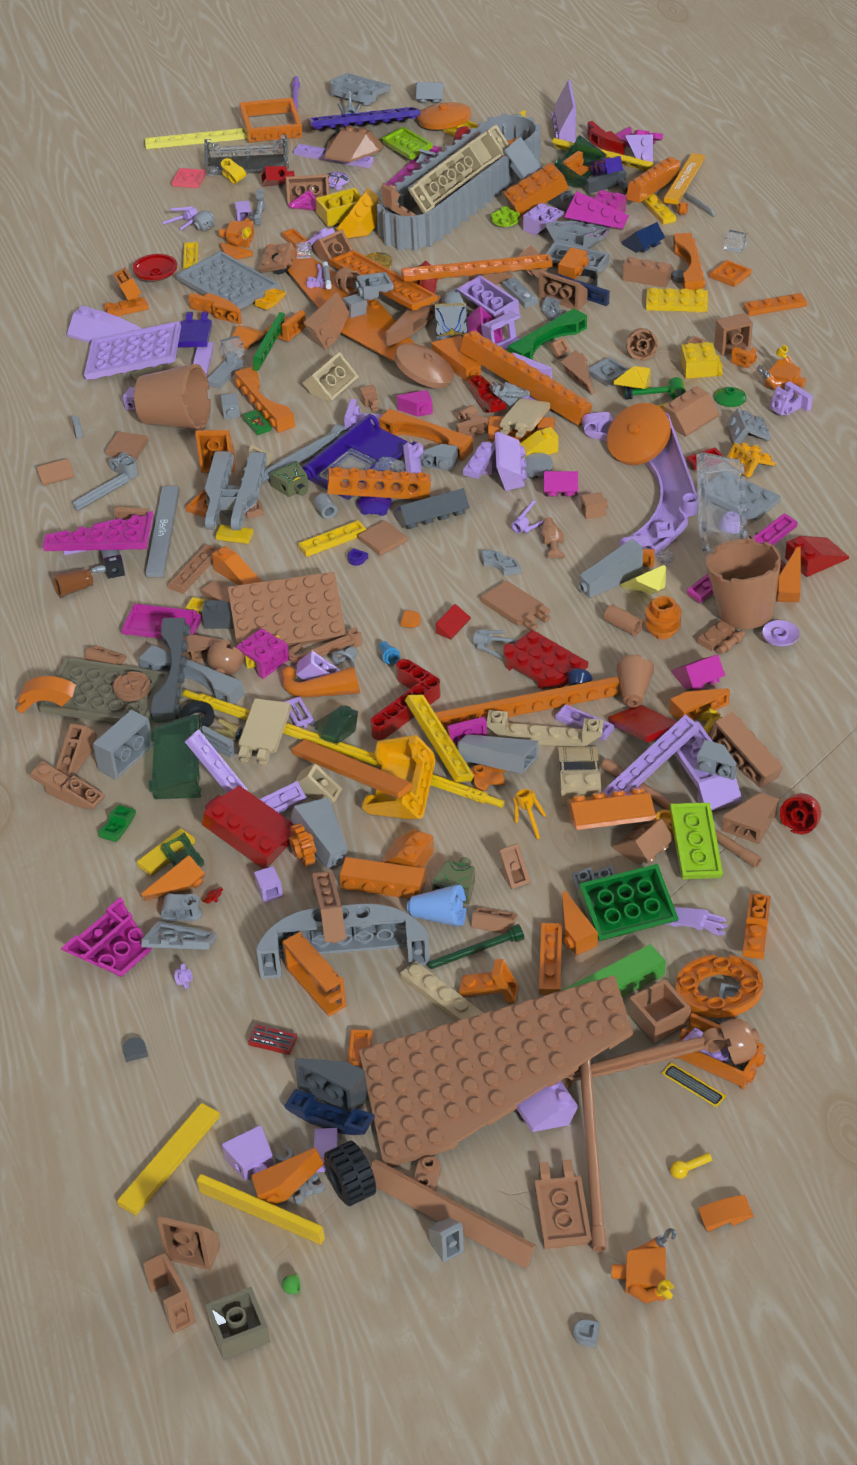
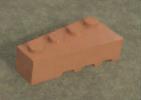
[709,712,783,788]

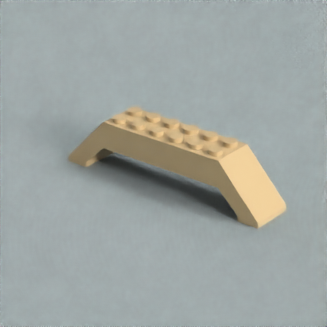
[408,124,510,214]

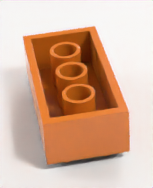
[503,163,569,218]

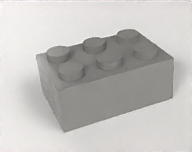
[93,710,154,780]

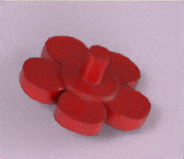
[202,887,223,904]

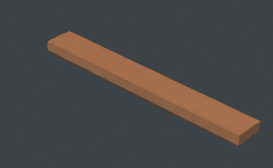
[371,1159,536,1268]

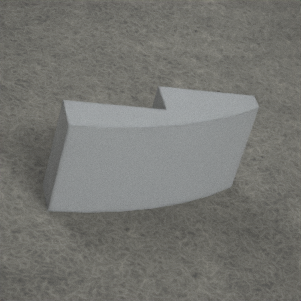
[572,865,615,890]

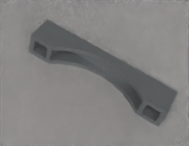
[151,618,190,723]

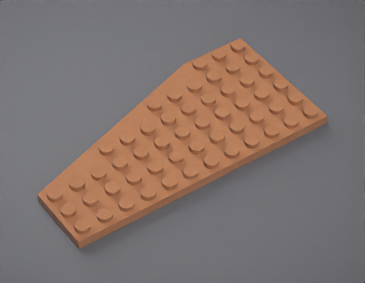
[359,975,633,1167]

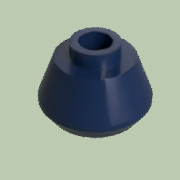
[567,668,593,686]

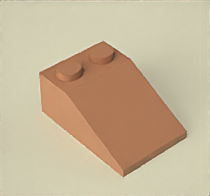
[304,292,350,350]
[157,1216,220,1270]

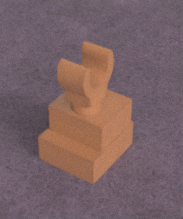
[360,384,379,411]

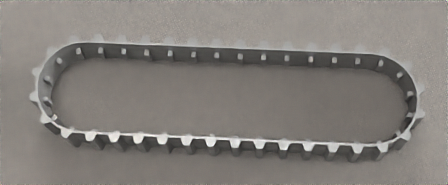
[377,113,541,251]

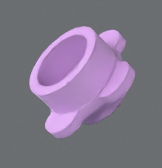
[174,963,192,989]

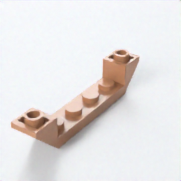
[382,183,415,216]
[311,871,346,943]

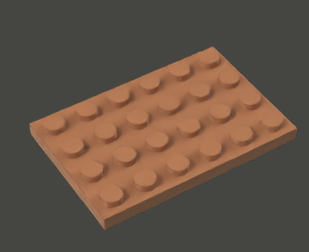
[228,572,346,647]

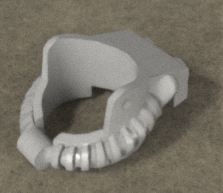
[489,381,530,406]

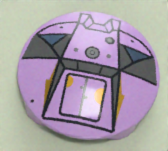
[327,172,349,190]

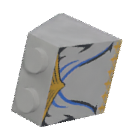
[435,302,467,341]

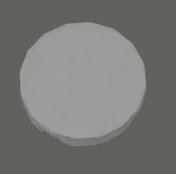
[524,453,553,478]

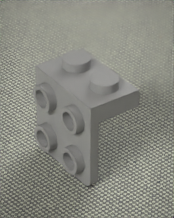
[726,408,771,444]

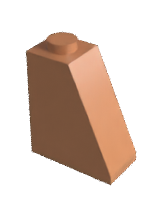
[722,792,779,844]

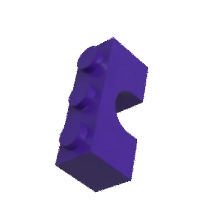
[590,156,623,176]

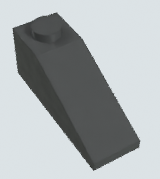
[202,600,234,629]

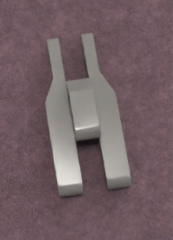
[205,451,266,531]

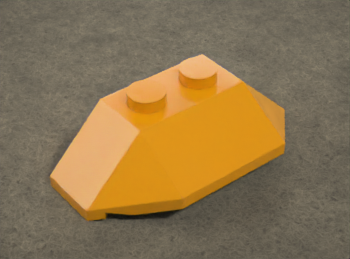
[336,187,379,239]

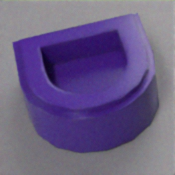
[347,548,368,566]

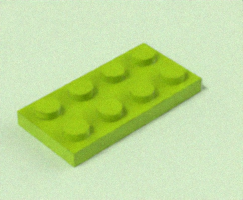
[381,126,433,160]
[669,802,723,879]

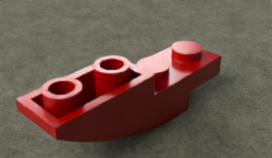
[587,121,626,155]
[467,375,506,413]

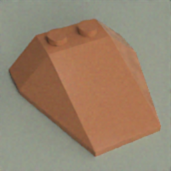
[325,126,383,162]

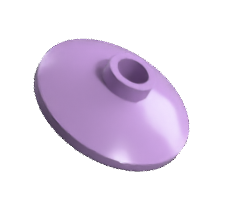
[762,620,800,646]

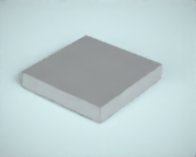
[589,357,629,387]

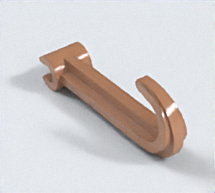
[288,627,362,664]

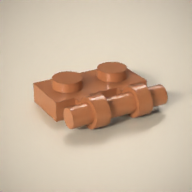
[697,620,745,655]

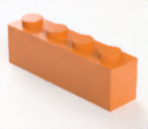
[340,857,426,899]

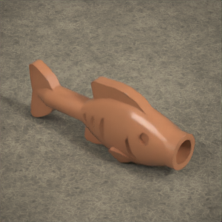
[541,517,565,559]

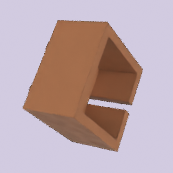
[629,979,691,1043]

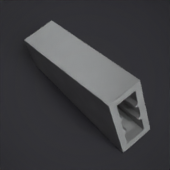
[578,539,643,598]
[457,734,539,774]
[290,797,347,868]

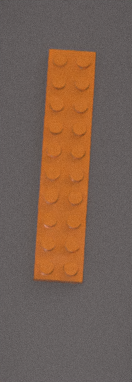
[329,250,438,311]

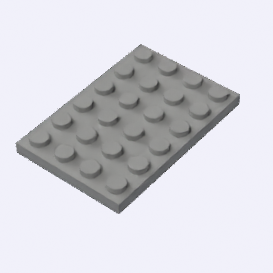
[176,251,279,309]

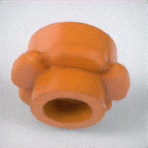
[677,201,688,216]

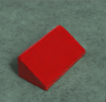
[435,604,471,640]

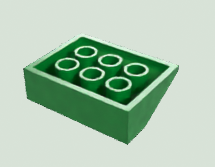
[576,864,679,941]

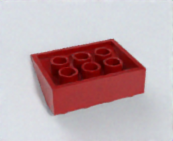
[202,785,293,869]

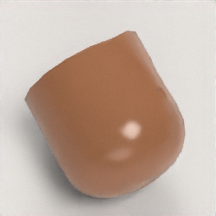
[335,268,360,295]

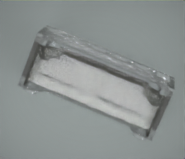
[204,135,289,176]

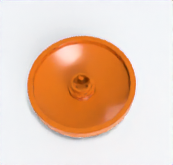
[417,102,471,130]
[607,403,671,465]

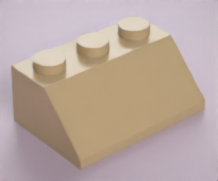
[302,352,359,402]

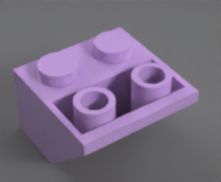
[523,203,564,235]

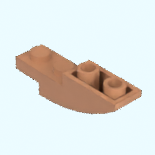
[30,761,105,809]

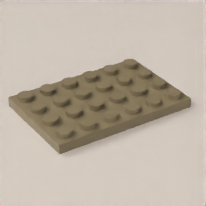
[39,657,170,723]

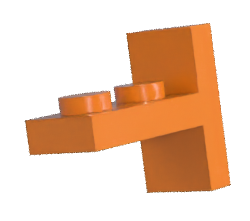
[459,959,519,1004]

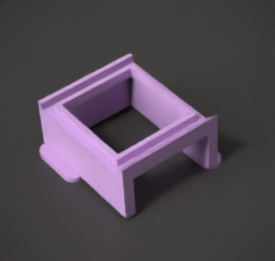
[481,310,521,351]

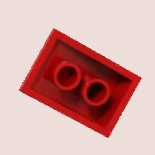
[785,536,849,577]

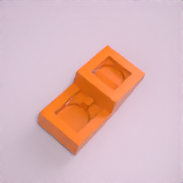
[698,1195,754,1232]

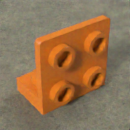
[264,310,306,342]

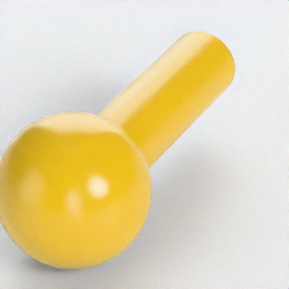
[670,1152,713,1179]

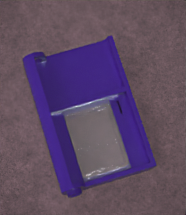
[302,414,417,500]

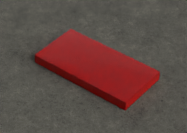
[608,705,677,743]

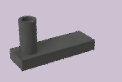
[585,169,628,194]

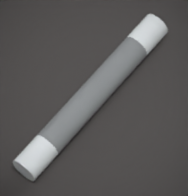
[322,262,332,289]

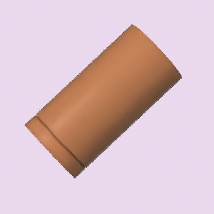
[604,604,644,636]

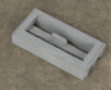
[199,726,234,758]

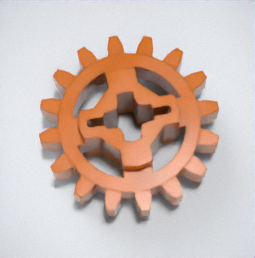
[289,823,317,867]

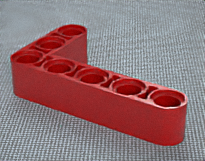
[370,659,441,740]

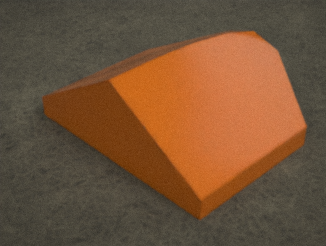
[230,326,265,349]

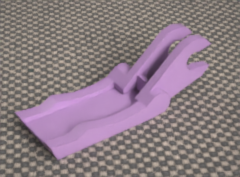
[664,907,728,936]

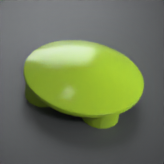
[491,206,520,227]

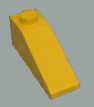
[520,427,558,457]

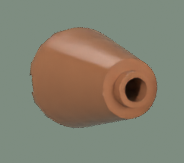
[616,655,654,707]

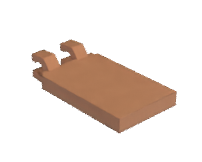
[481,581,550,630]
[534,1159,592,1249]

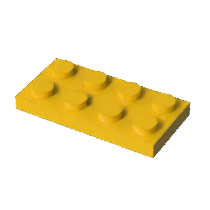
[646,288,708,312]

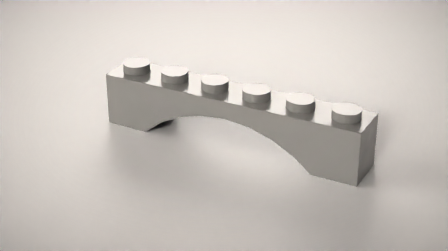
[139,645,244,704]

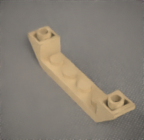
[487,710,604,747]

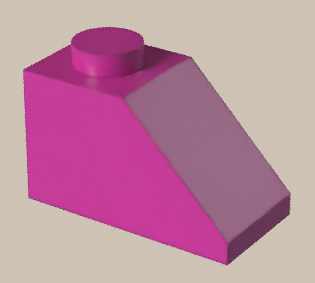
[396,390,433,417]

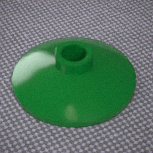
[714,387,746,407]

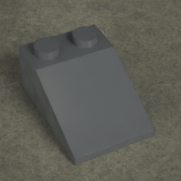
[294,1058,368,1112]

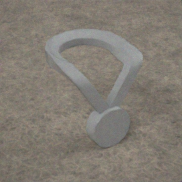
[333,647,357,668]

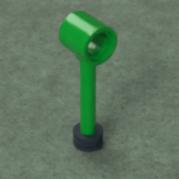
[624,377,686,400]

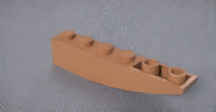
[385,295,441,346]

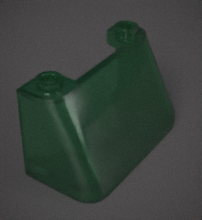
[554,135,607,188]
[149,714,203,799]

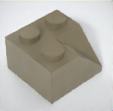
[205,1287,270,1360]

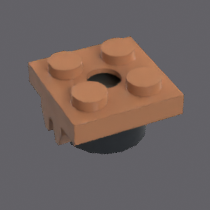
[259,242,295,275]

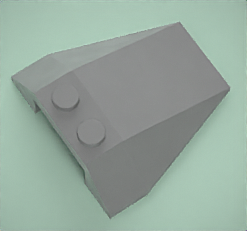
[546,220,611,249]

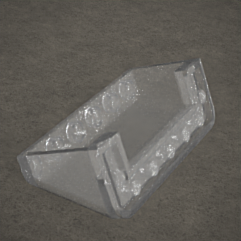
[696,452,748,551]

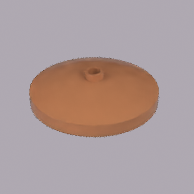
[394,343,454,388]

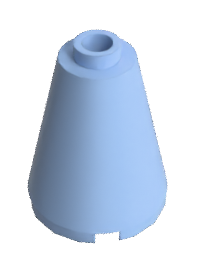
[407,885,466,927]

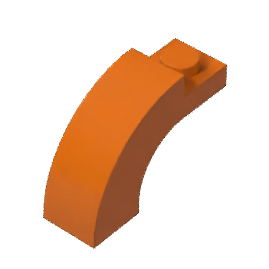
[16,676,76,713]

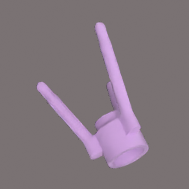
[162,206,198,230]
[511,500,543,534]

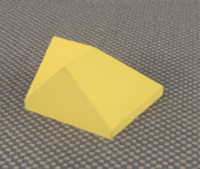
[620,565,666,594]

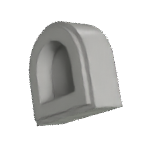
[573,1319,600,1348]

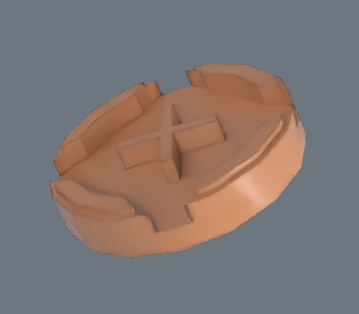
[113,671,151,701]

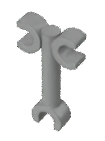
[254,189,265,225]
[275,1147,325,1205]

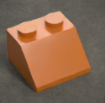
[381,829,434,868]

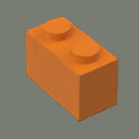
[558,247,589,279]

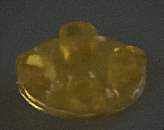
[366,252,392,268]

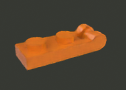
[104,297,149,316]

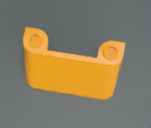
[362,735,435,820]

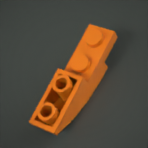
[188,293,242,324]
[742,893,771,960]

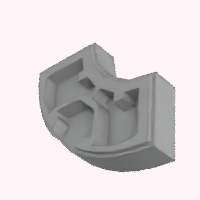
[542,296,565,321]
[481,550,521,575]

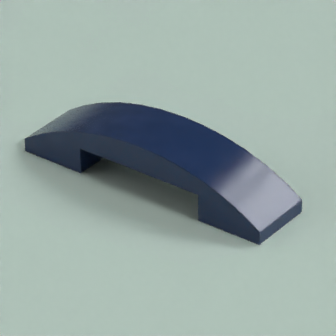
[284,1089,375,1135]

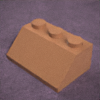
[286,174,330,206]
[623,257,675,288]
[539,271,588,310]
[663,386,719,437]

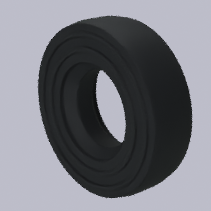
[180,701,215,731]

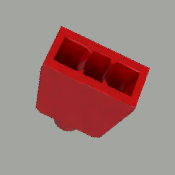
[260,166,295,187]

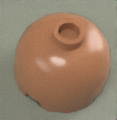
[626,328,658,361]
[207,642,245,676]
[720,1019,760,1065]

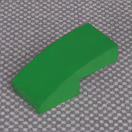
[99,805,136,842]

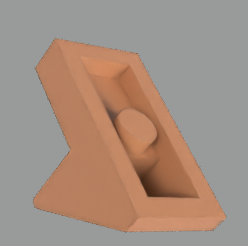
[456,413,489,437]
[497,843,531,889]

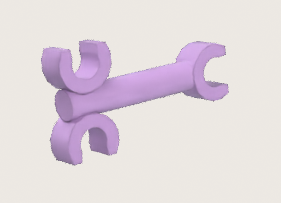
[307,264,327,289]

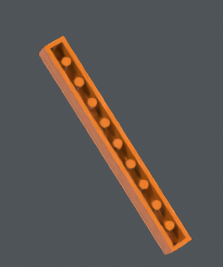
[460,331,593,425]

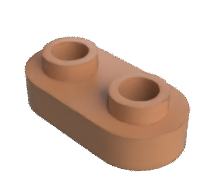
[413,1156,441,1191]

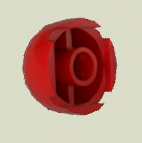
[780,793,822,835]

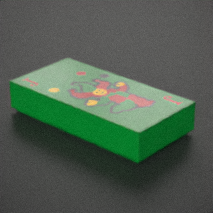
[242,410,272,435]

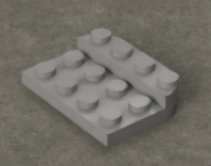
[330,73,391,105]
[701,470,781,522]

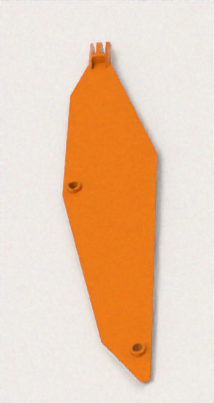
[268,244,414,362]

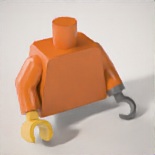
[219,209,259,248]
[758,345,806,390]
[611,1228,676,1304]

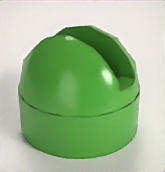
[282,1274,301,1295]

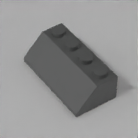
[393,488,470,529]

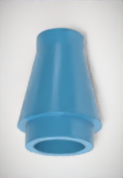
[378,641,400,665]

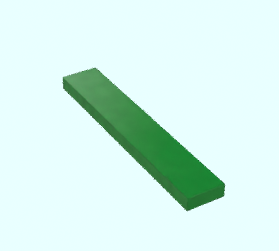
[253,312,285,371]

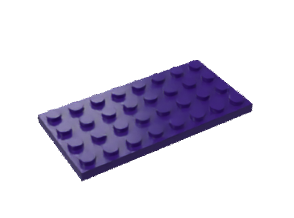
[308,107,420,129]

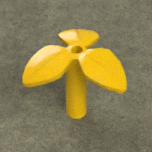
[699,708,722,734]

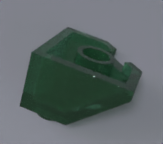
[313,705,358,744]

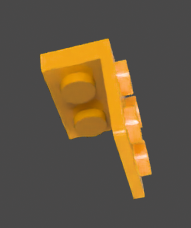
[725,442,776,477]

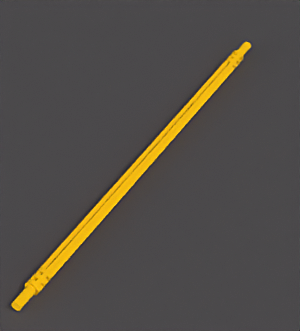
[183,690,505,808]

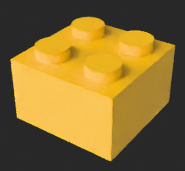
[680,342,718,379]

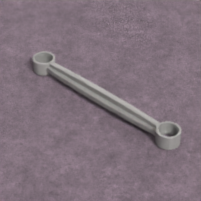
[262,424,348,482]

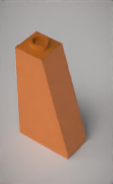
[431,335,481,382]

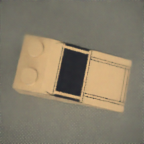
[558,746,601,805]

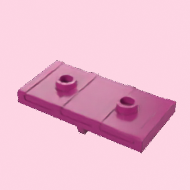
[122,604,202,639]

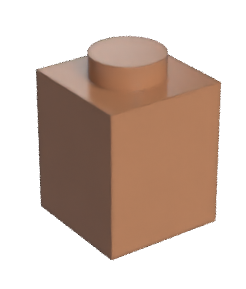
[581,492,608,519]

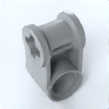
[108,452,139,479]
[161,894,202,922]

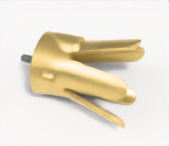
[214,718,242,741]

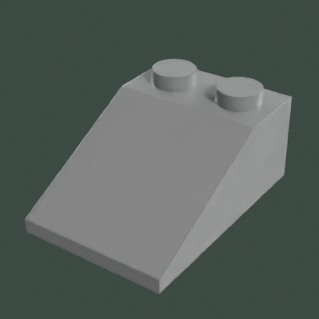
[416,82,443,102]

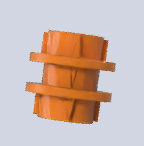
[645,596,682,639]

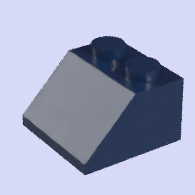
[621,222,665,253]

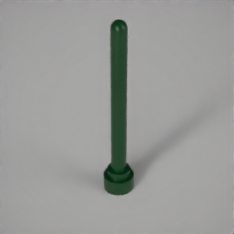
[428,924,524,969]

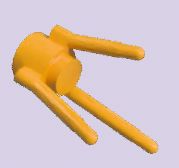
[513,789,546,839]

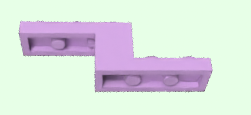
[463,440,497,479]

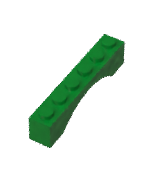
[508,308,587,360]

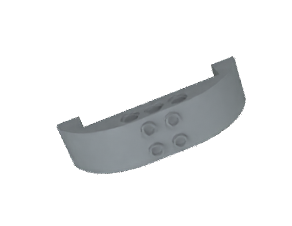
[257,904,430,979]

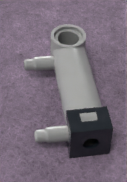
[91,550,125,579]

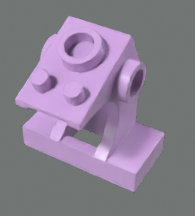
[769,381,813,415]

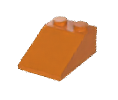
[195,430,236,473]

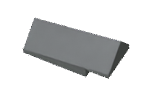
[504,136,542,180]

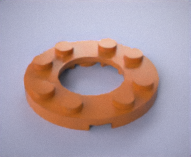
[675,954,763,1018]

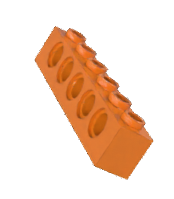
[327,467,431,500]

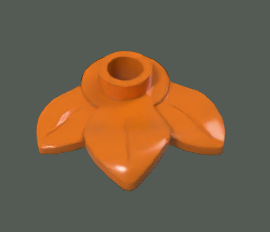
[470,765,506,791]

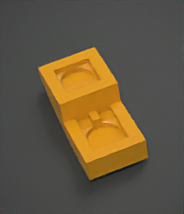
[255,288,286,310]

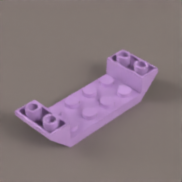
[656,721,742,811]

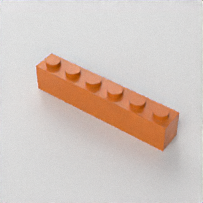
[626,157,681,203]

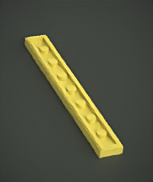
[145,128,252,149]

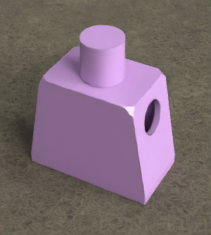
[222,1125,274,1180]

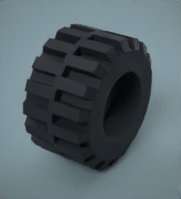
[324,1140,376,1206]

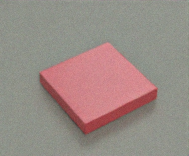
[172,168,206,188]

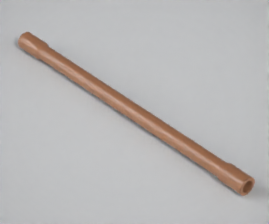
[601,758,762,868]
[580,1059,607,1252]

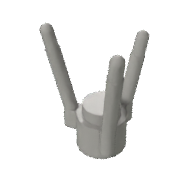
[338,91,361,114]
[473,629,518,660]

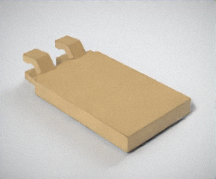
[500,398,550,438]
[238,698,292,766]

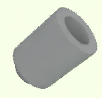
[314,493,338,519]

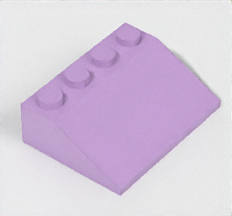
[552,80,576,143]

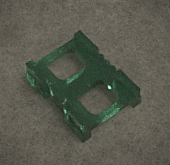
[160,832,204,867]

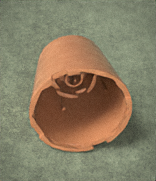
[134,364,211,430]
[706,538,781,629]

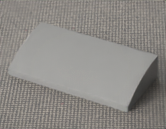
[546,242,609,272]

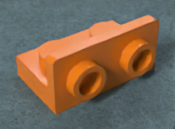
[562,151,589,181]

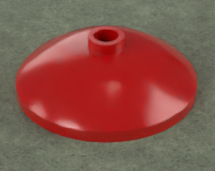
[133,254,177,281]

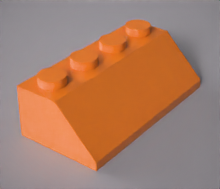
[568,787,656,830]

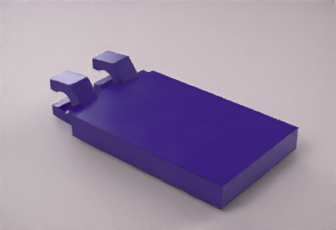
[178,312,212,347]

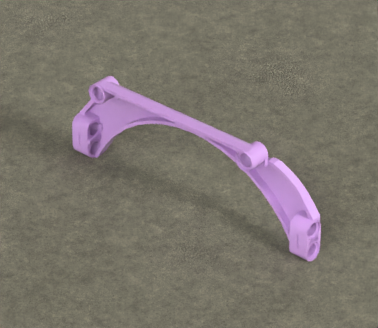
[581,412,698,555]

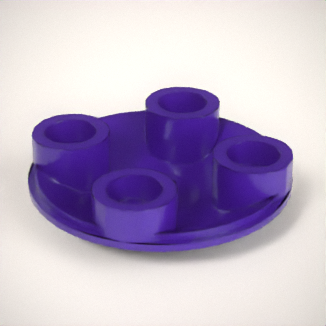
[358,496,392,516]

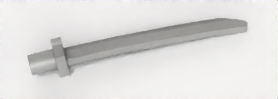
[683,192,715,217]

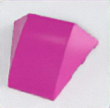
[61,897,152,977]

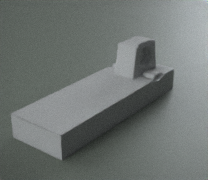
[208,351,244,389]

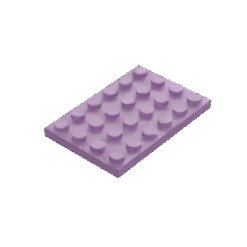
[84,321,181,380]

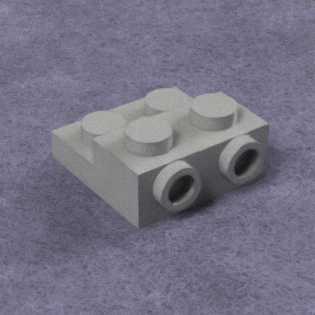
[355,272,394,300]

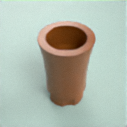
[53,569,94,599]

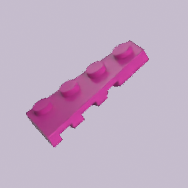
[564,191,629,230]

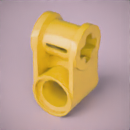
[221,158,246,185]

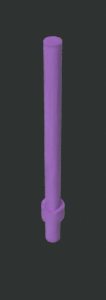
[292,76,300,119]

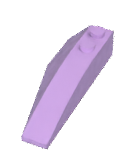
[67,306,142,343]

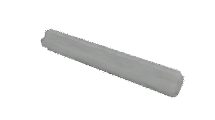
[72,473,129,510]

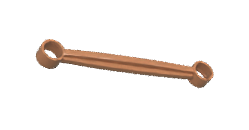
[561,1028,727,1089]

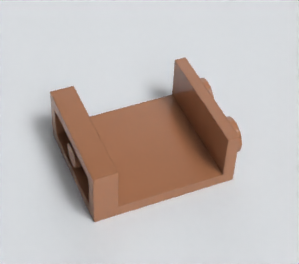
[143,1252,195,1334]

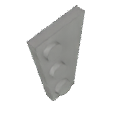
[142,921,216,950]

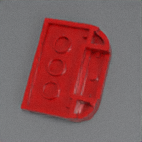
[503,630,588,690]

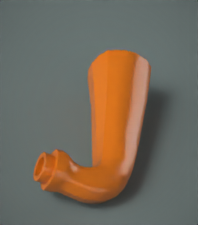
[282,666,360,697]

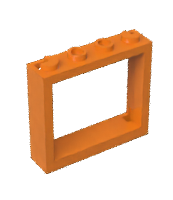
[239,98,302,142]

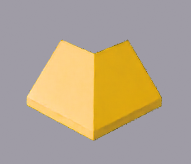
[613,366,651,389]

